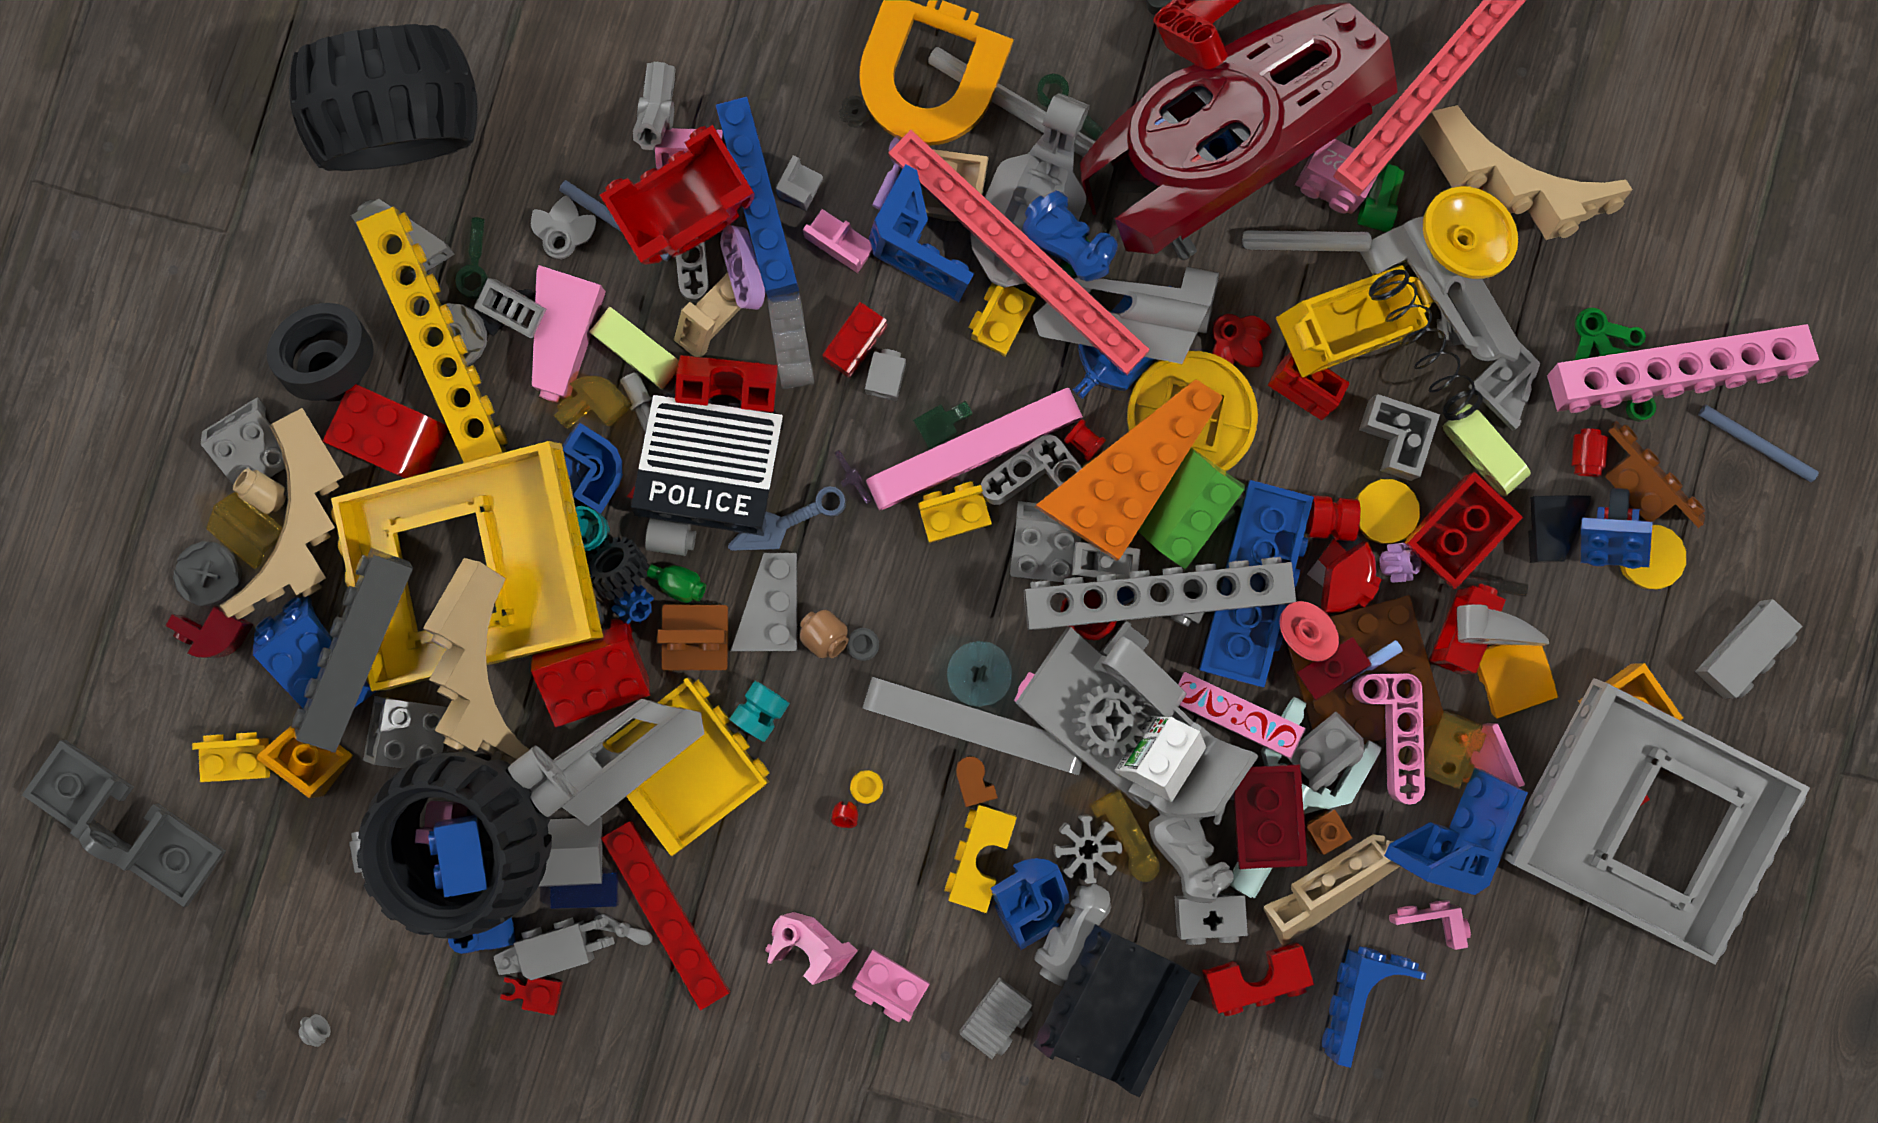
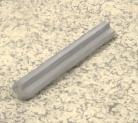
[1242,230,1372,252]

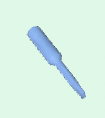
[1345,640,1403,683]

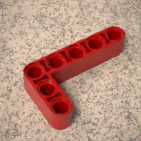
[1154,0,1241,69]

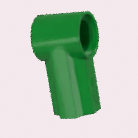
[1357,164,1405,233]

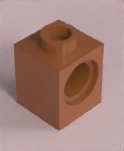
[1304,808,1352,855]

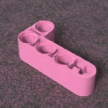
[1352,674,1425,805]

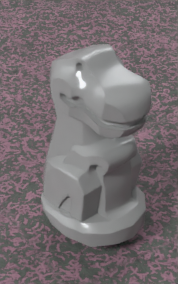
[1149,811,1234,903]
[1034,883,1111,986]

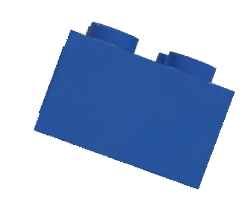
[428,815,487,897]

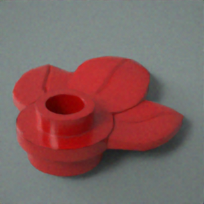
[1212,314,1272,368]

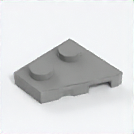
[1468,343,1540,431]

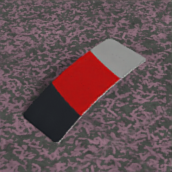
[1307,537,1363,586]

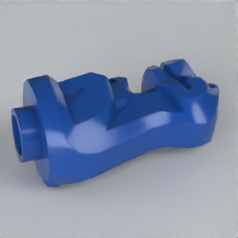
[1022,191,1118,282]

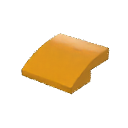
[1477,644,1558,719]

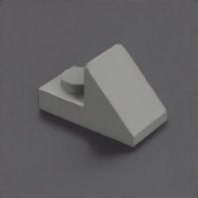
[1072,542,1140,580]

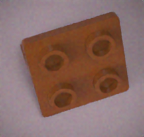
[657,605,728,670]

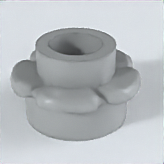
[299,1014,331,1047]

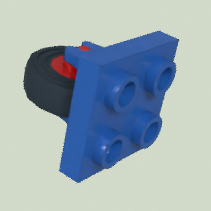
[1581,488,1653,569]

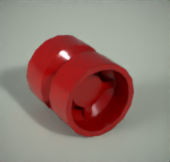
[1306,495,1361,541]

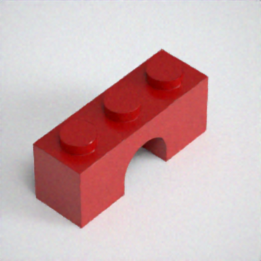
[675,355,778,412]
[1202,942,1314,1016]

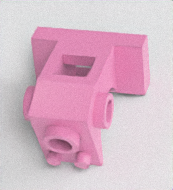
[766,912,858,985]

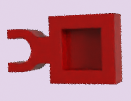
[500,976,563,1016]

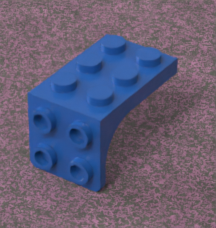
[253,596,376,709]
[1322,946,1427,1068]

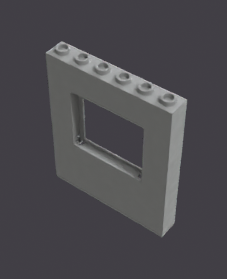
[1502,678,1810,965]

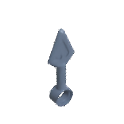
[728,486,846,551]

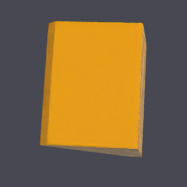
[256,726,353,798]

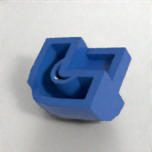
[562,423,623,514]
[990,858,1070,950]

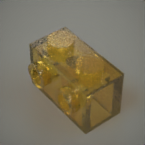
[1424,710,1486,789]

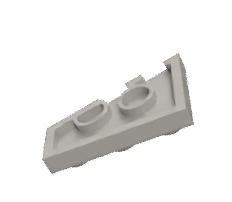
[731,553,797,652]

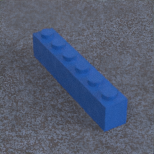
[716,97,799,299]

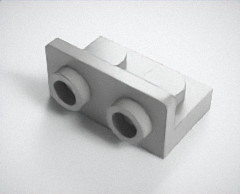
[1288,712,1365,792]

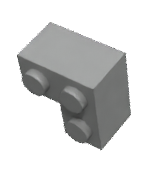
[1359,394,1440,481]

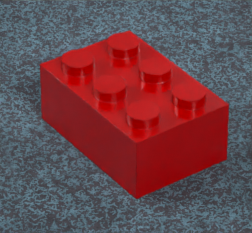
[531,623,650,727]

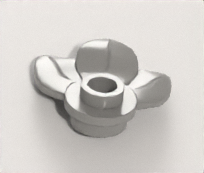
[531,196,596,259]

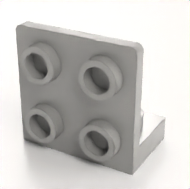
[201,397,285,485]
[1010,501,1081,582]
[363,696,448,768]

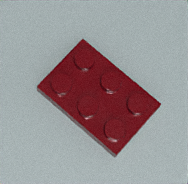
[1234,765,1307,869]

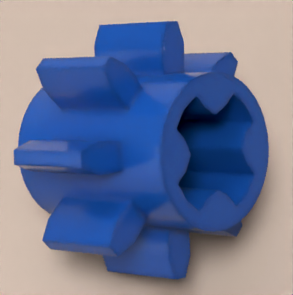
[611,585,654,624]

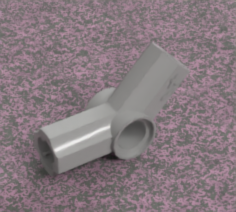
[633,62,676,150]

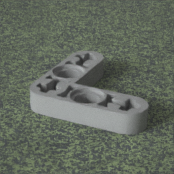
[981,435,1082,505]

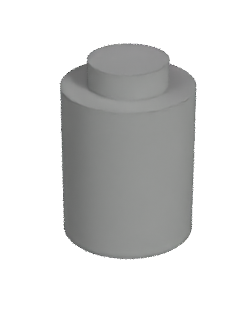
[645,519,696,556]

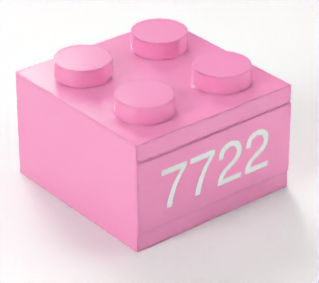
[1295,139,1378,214]

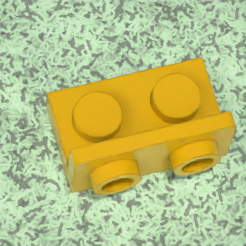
[969,283,1036,357]
[918,482,992,543]
[192,732,270,782]

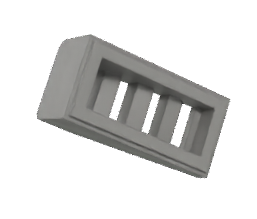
[474,278,547,338]

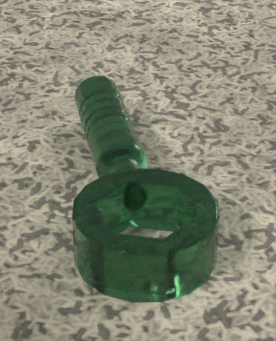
[1037,73,1103,139]
[455,217,490,299]

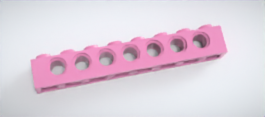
[1547,324,1819,413]

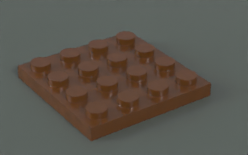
[1284,595,1446,744]

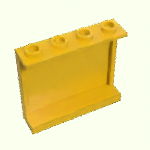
[603,678,770,857]

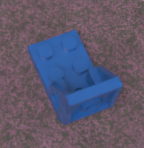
[869,164,974,302]
[1384,767,1528,895]

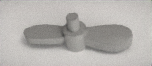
[594,914,653,945]

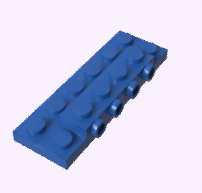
[1199,480,1314,688]

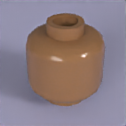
[799,610,849,658]

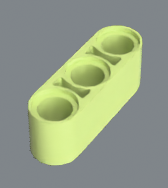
[589,307,679,390]
[1442,404,1531,496]

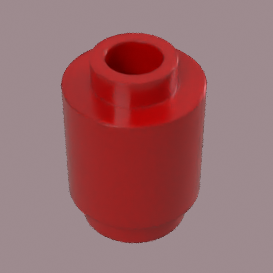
[1571,428,1608,477]

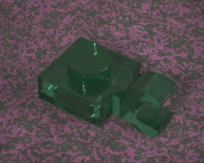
[913,401,973,449]

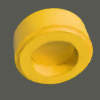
[850,770,883,804]

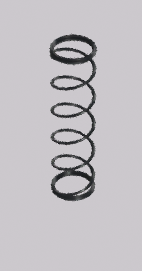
[1368,269,1483,421]

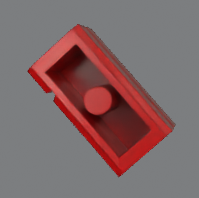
[822,302,887,379]
[1268,352,1350,421]

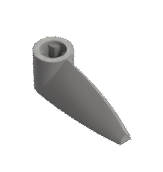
[1457,605,1549,646]

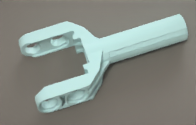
[1230,697,1381,898]

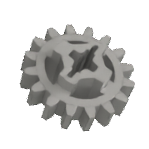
[1072,684,1145,758]

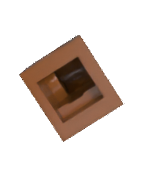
[956,756,998,807]

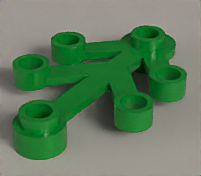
[1572,308,1656,422]

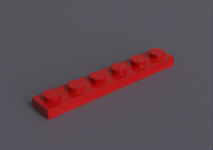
[601,820,730,1011]

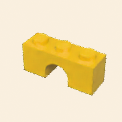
[944,804,1017,913]

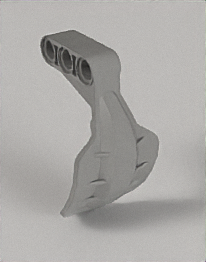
[971,93,1090,287]

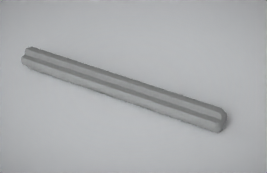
[928,47,1095,157]

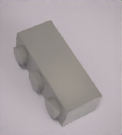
[1695,599,1803,699]

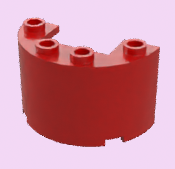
[600,125,755,264]

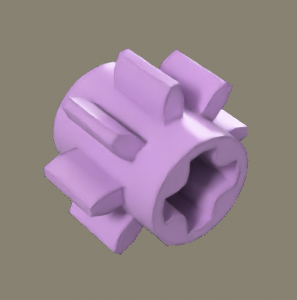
[1380,543,1421,583]

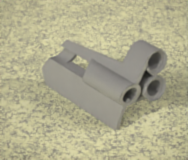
[1360,217,1522,362]
[1033,267,1219,364]
[508,699,705,826]

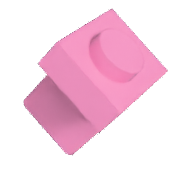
[1389,900,1471,950]

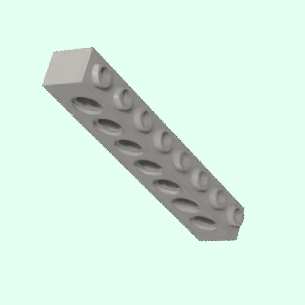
[1023,557,1296,630]

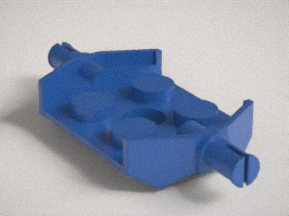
[1073,286,1172,399]

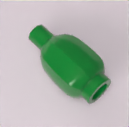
[647,565,707,603]

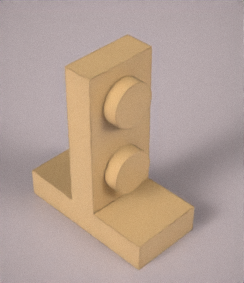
[674,272,741,357]

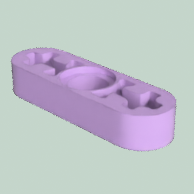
[720,225,765,310]

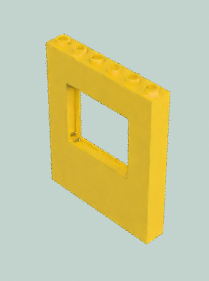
[331,441,603,691]

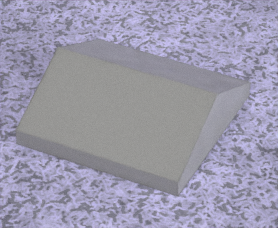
[538,817,602,887]

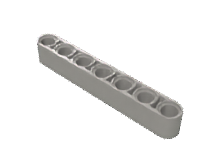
[862,677,1083,775]

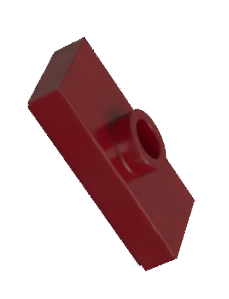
[1297,637,1372,701]

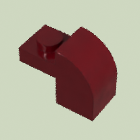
[165,607,253,658]

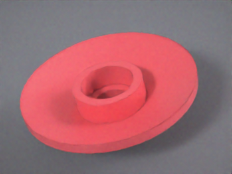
[1280,601,1339,661]

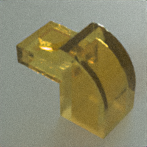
[554,376,632,429]

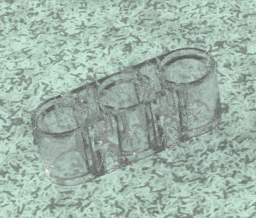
[767,292,815,389]

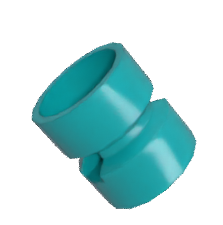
[575,506,610,552]
[730,680,790,742]

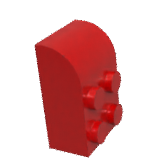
[323,384,448,479]
[1405,472,1523,589]

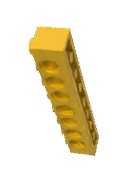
[356,207,508,463]

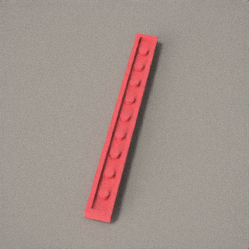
[1333,0,1526,197]
[888,130,1150,376]

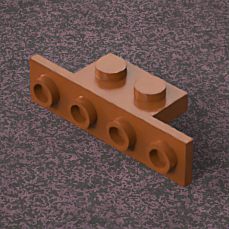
[1605,420,1705,528]

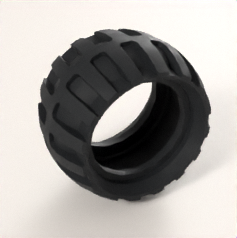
[289,24,478,171]
[357,751,552,939]

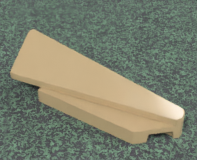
[1264,834,1400,946]

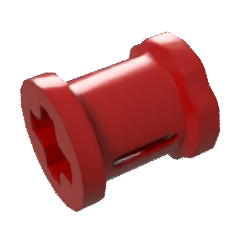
[1063,419,1106,461]

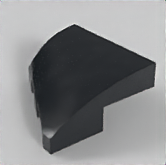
[1528,495,1591,563]

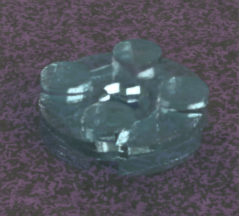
[947,641,1012,707]

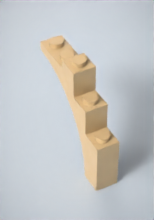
[1418,105,1633,240]
[220,408,343,620]
[423,558,529,764]

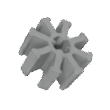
[1053,814,1122,884]

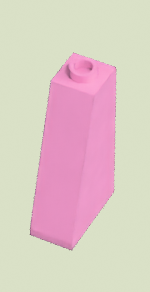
[532,265,606,403]

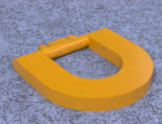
[859,0,1014,146]

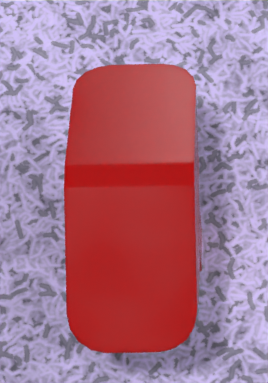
[1321,541,1382,612]

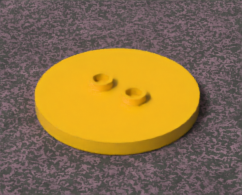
[1127,351,1258,471]

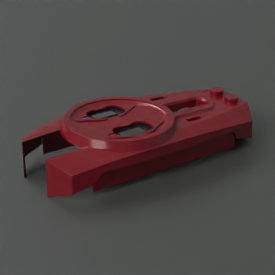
[1080,3,1398,254]

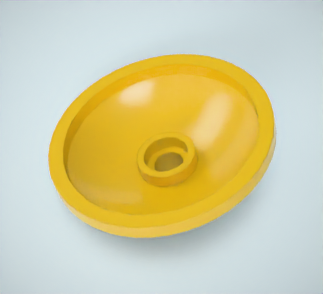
[1423,186,1518,279]

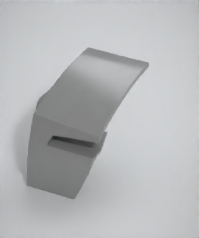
[1016,627,1258,819]

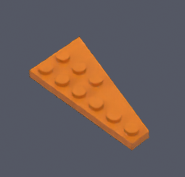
[1034,379,1223,561]

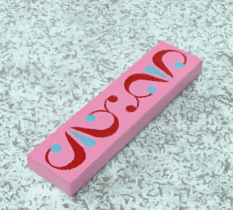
[1178,672,1305,759]

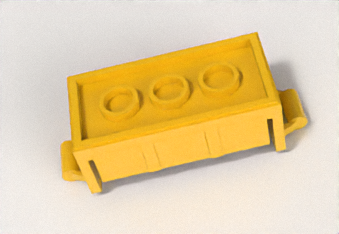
[1276,265,1434,378]

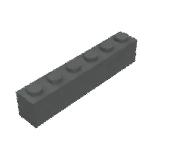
[291,548,413,752]

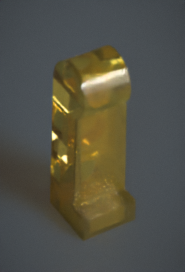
[1089,789,1160,882]

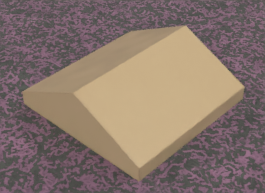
[921,149,989,221]

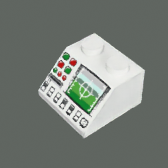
[1114,716,1206,802]

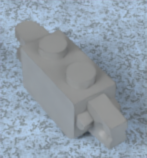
[494,916,615,980]

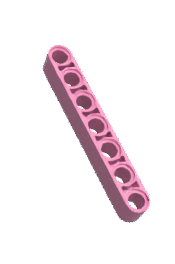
[866,388,1083,511]

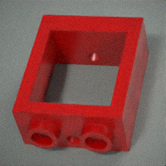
[1429,584,1506,674]

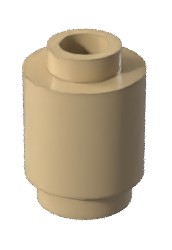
[233,468,286,514]

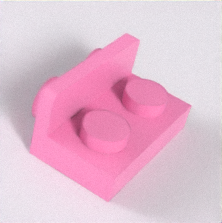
[852,949,930,1022]

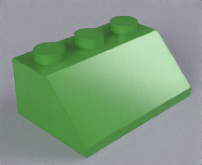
[1138,447,1245,570]

